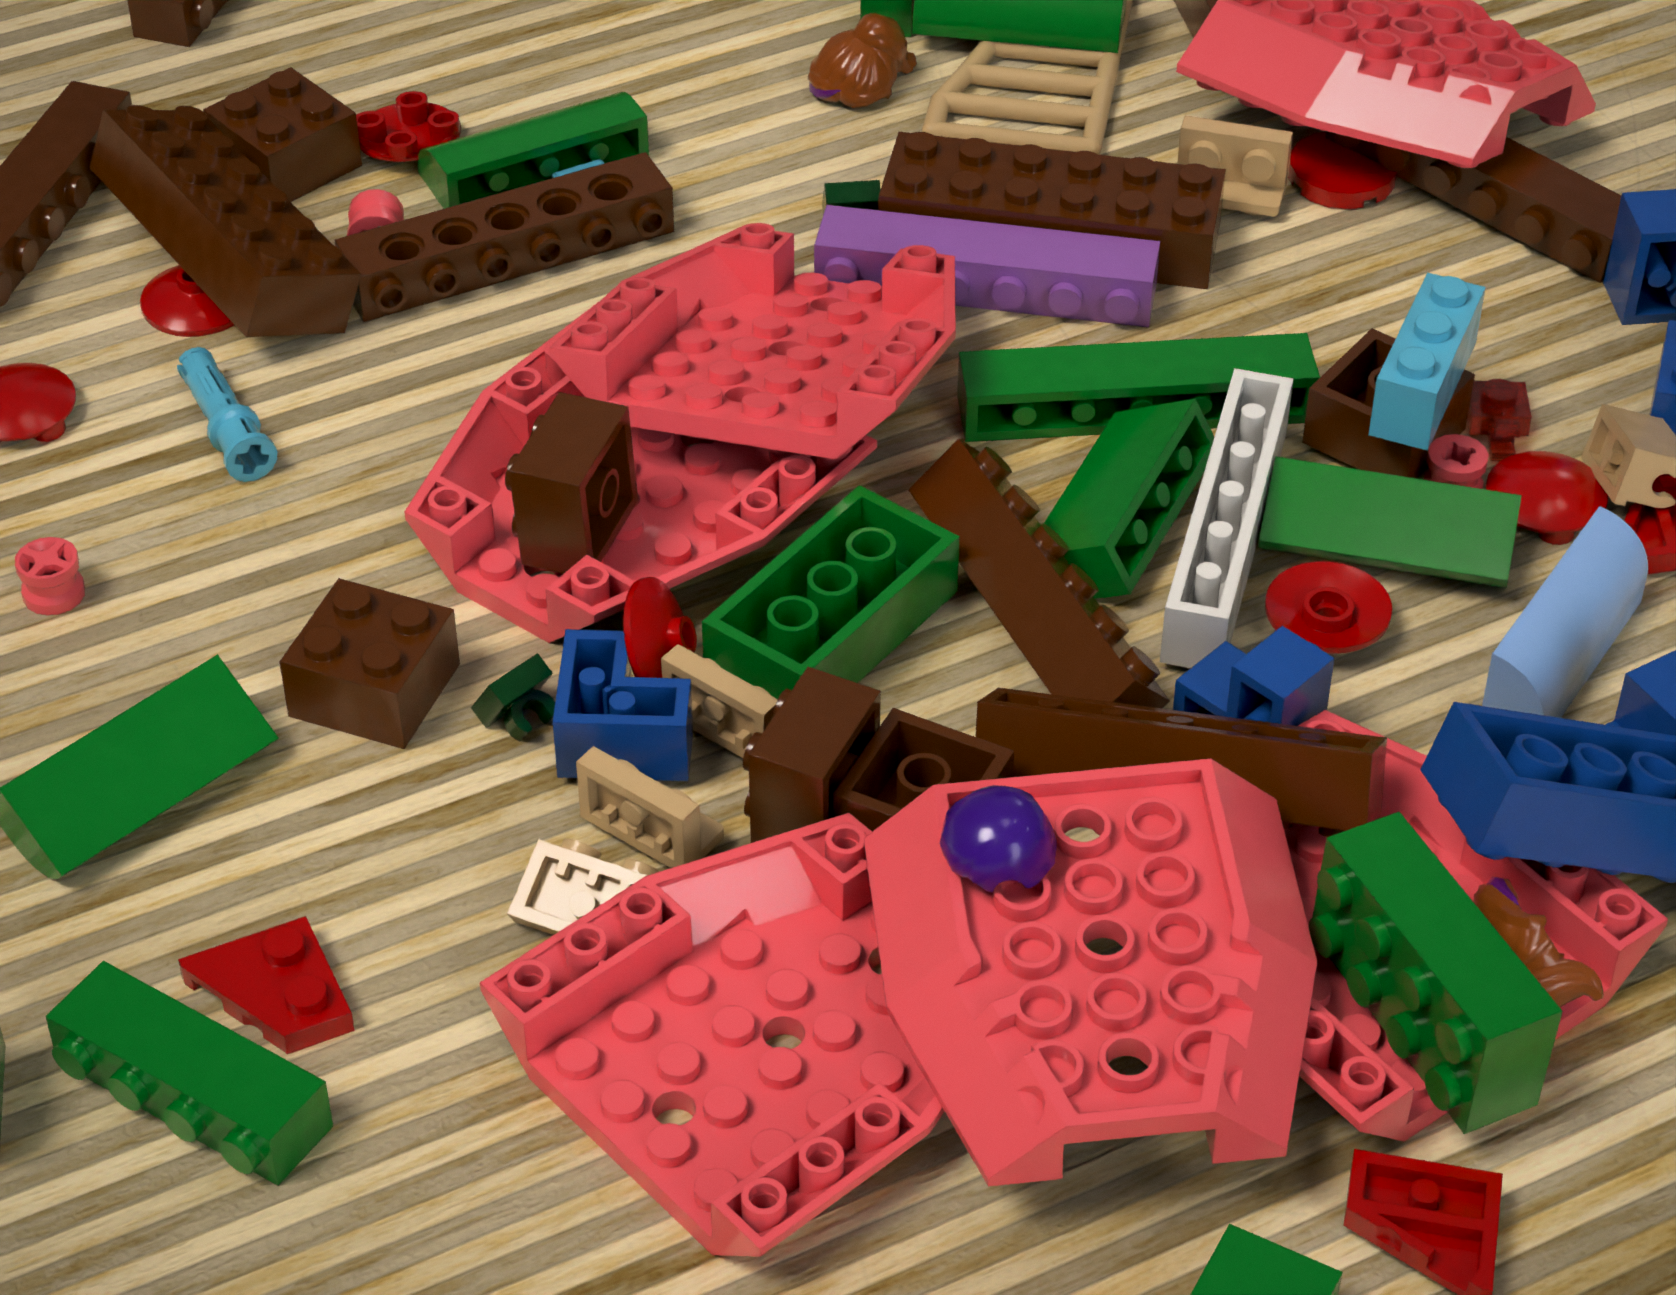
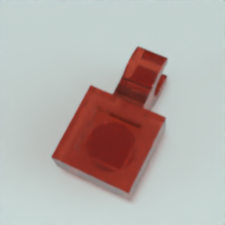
[1467,379,1532,461]

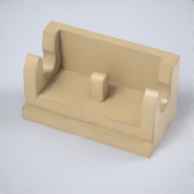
[1581,404,1676,508]

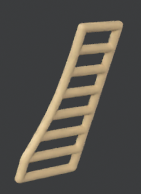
[922,0,1133,155]

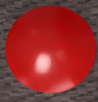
[356,91,461,162]
[0,363,76,442]
[1486,451,1608,545]

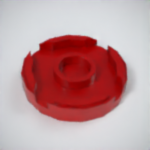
[1288,132,1397,209]

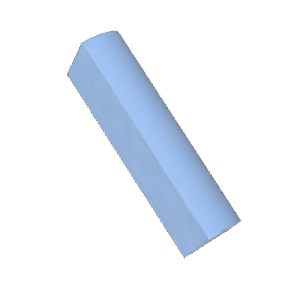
[1482,506,1648,718]

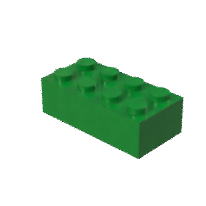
[702,485,960,699]
[1309,812,1563,1134]

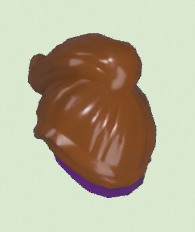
[808,13,917,108]
[1473,877,1604,1007]

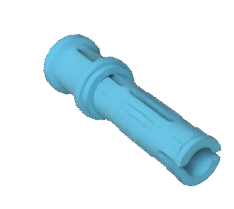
[177,347,277,482]

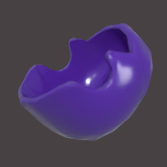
[940,785,1057,892]

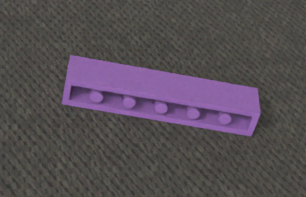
[814,205,1160,327]

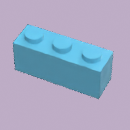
[1368,272,1486,451]

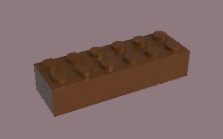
[90,105,361,337]
[878,132,1226,290]

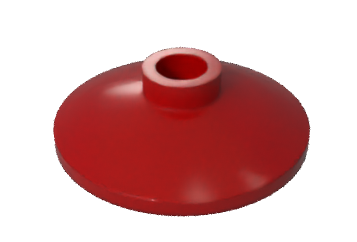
[140,265,234,337]
[1265,561,1392,654]
[623,577,697,678]

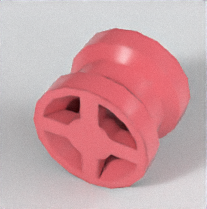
[347,189,404,236]
[1423,434,1489,489]
[15,537,85,615]

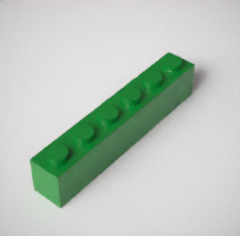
[957,333,1320,442]

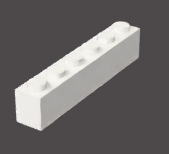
[1160,368,1293,668]

